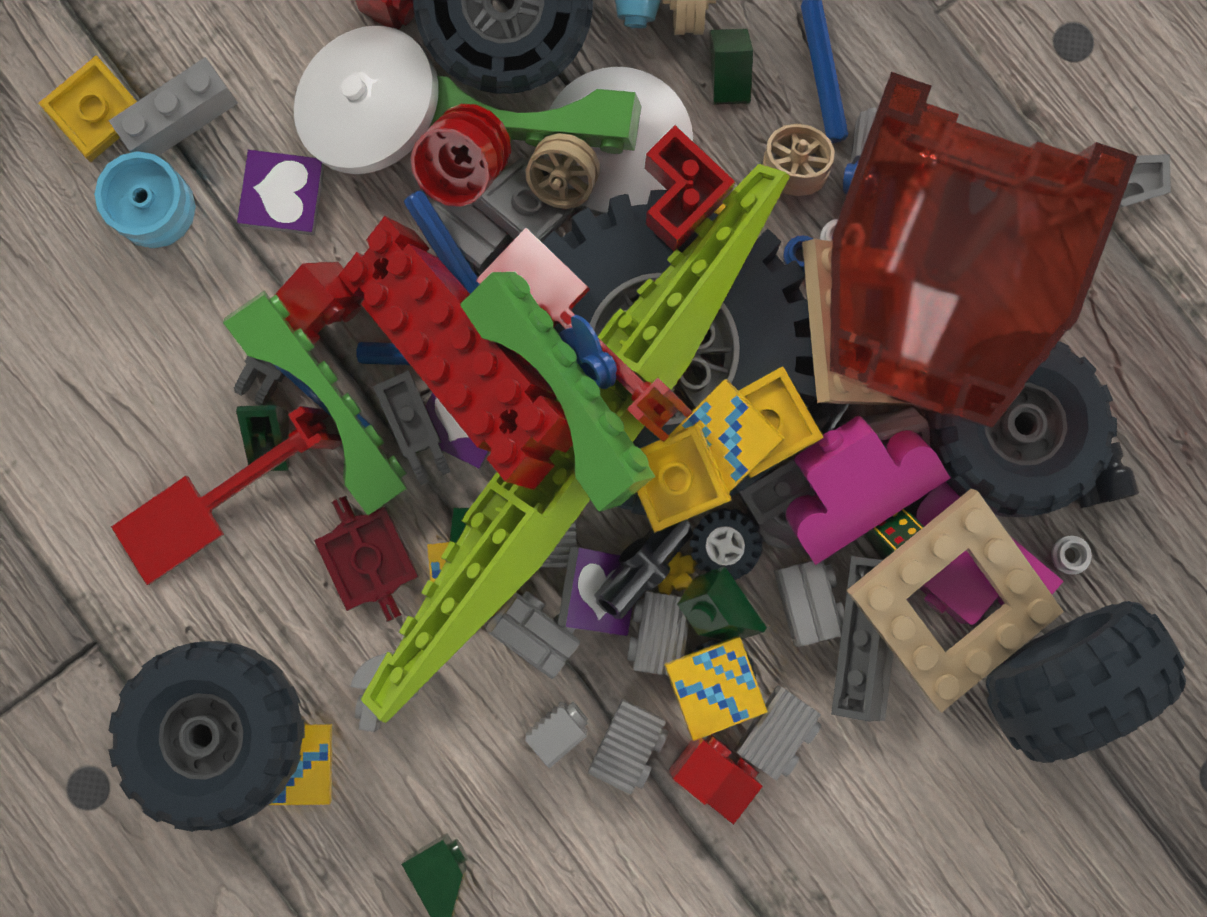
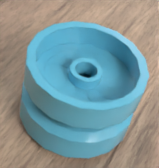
[94,151,196,248]

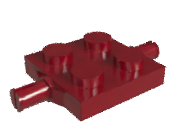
[314,496,419,622]

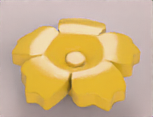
[657,552,697,595]

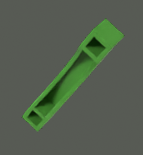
[428,76,642,154]
[460,272,655,512]
[223,290,407,515]

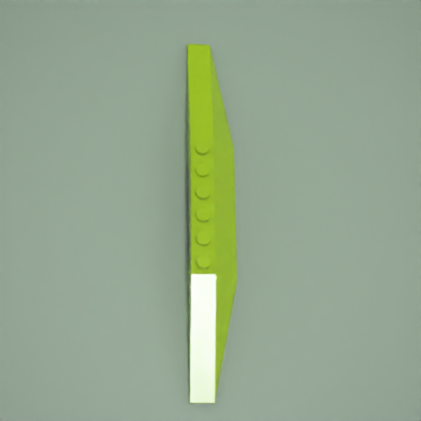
[360,164,790,723]

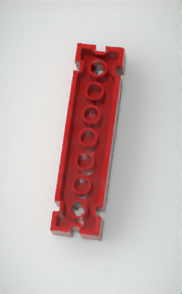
[338,216,573,490]

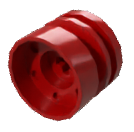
[411,104,511,207]

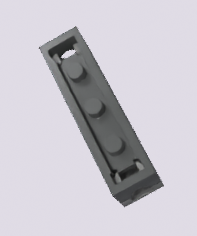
[831,556,894,722]

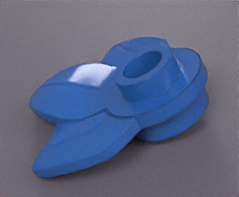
[558,315,617,389]

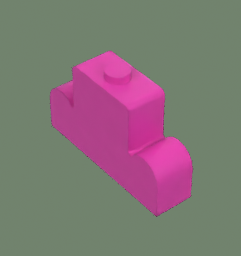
[786,416,950,565]
[909,482,1063,625]

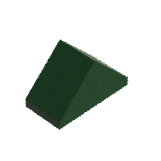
[710,29,753,105]
[236,405,289,471]

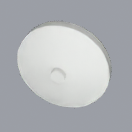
[294,26,439,174]
[544,67,693,215]

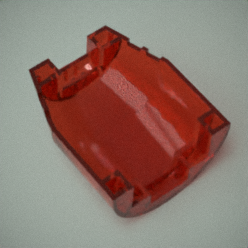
[829,72,1138,428]

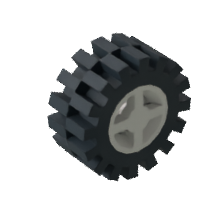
[690,508,763,580]

